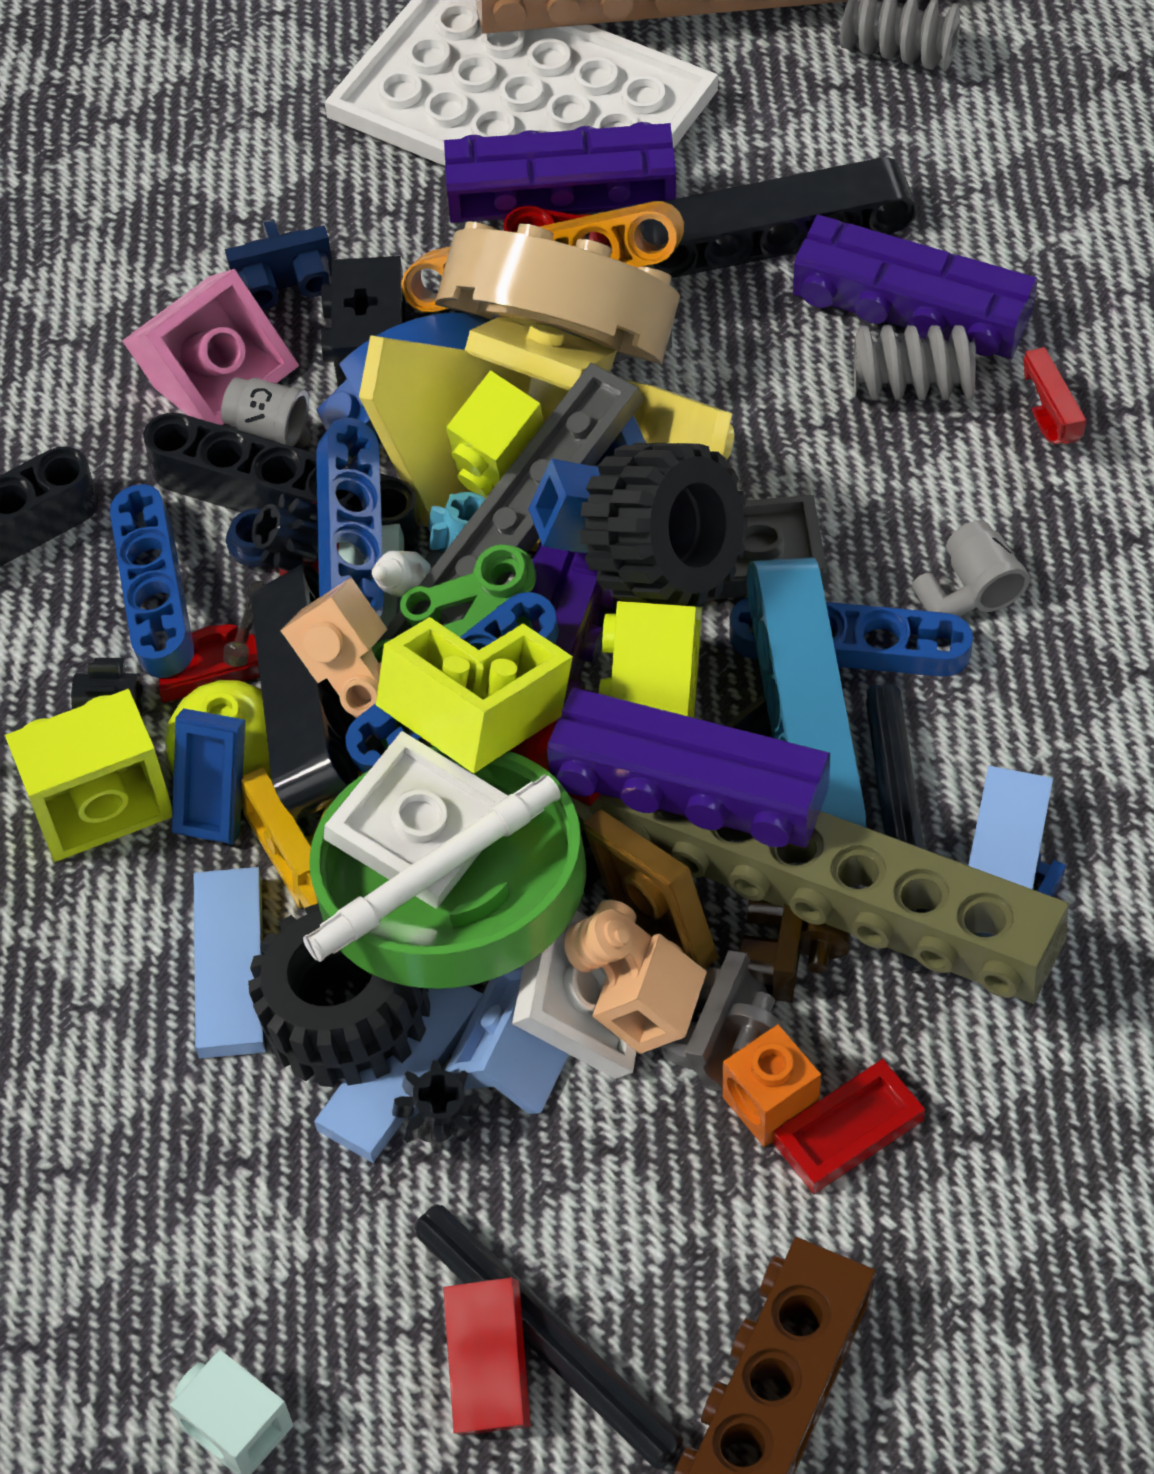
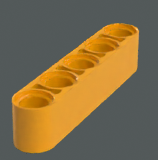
[401,201,684,312]

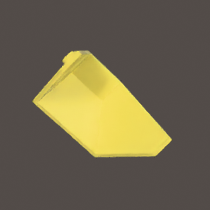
[359,335,734,552]

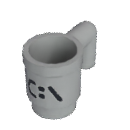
[221,377,311,448]
[912,520,1030,617]

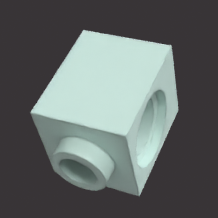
[170,1349,293,1474]

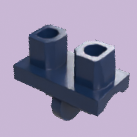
[225,219,332,310]

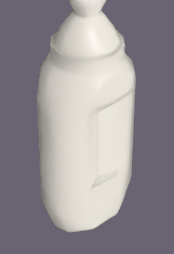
[372,551,431,597]

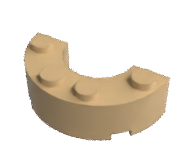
[435,221,680,365]

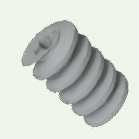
[840,0,960,73]
[854,325,976,400]

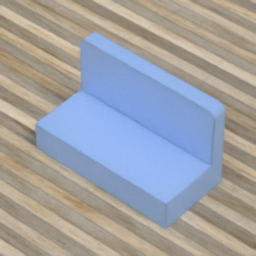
[445,966,569,1114]

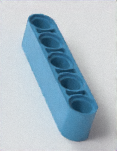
[747,557,866,828]

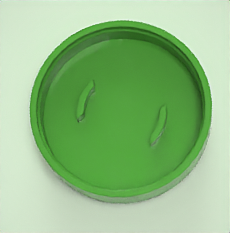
[309,746,586,989]

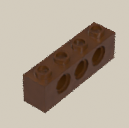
[674,1236,876,1474]

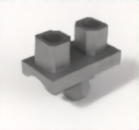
[662,950,784,1092]

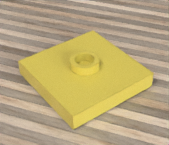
[465,317,617,390]

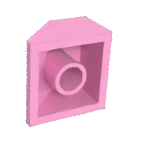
[122,269,299,425]

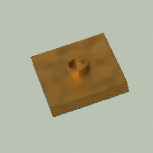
[583,809,719,970]

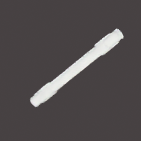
[303,774,561,962]

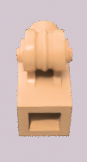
[280,577,388,718]
[564,900,707,1054]

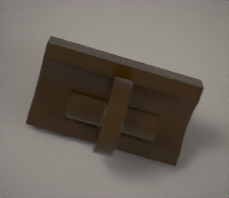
[740,900,851,1003]

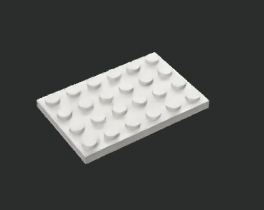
[325,0,718,215]

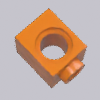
[722,1024,821,1147]

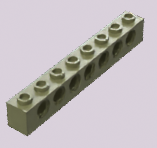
[570,794,1069,1004]

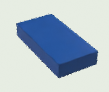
[172,708,245,845]

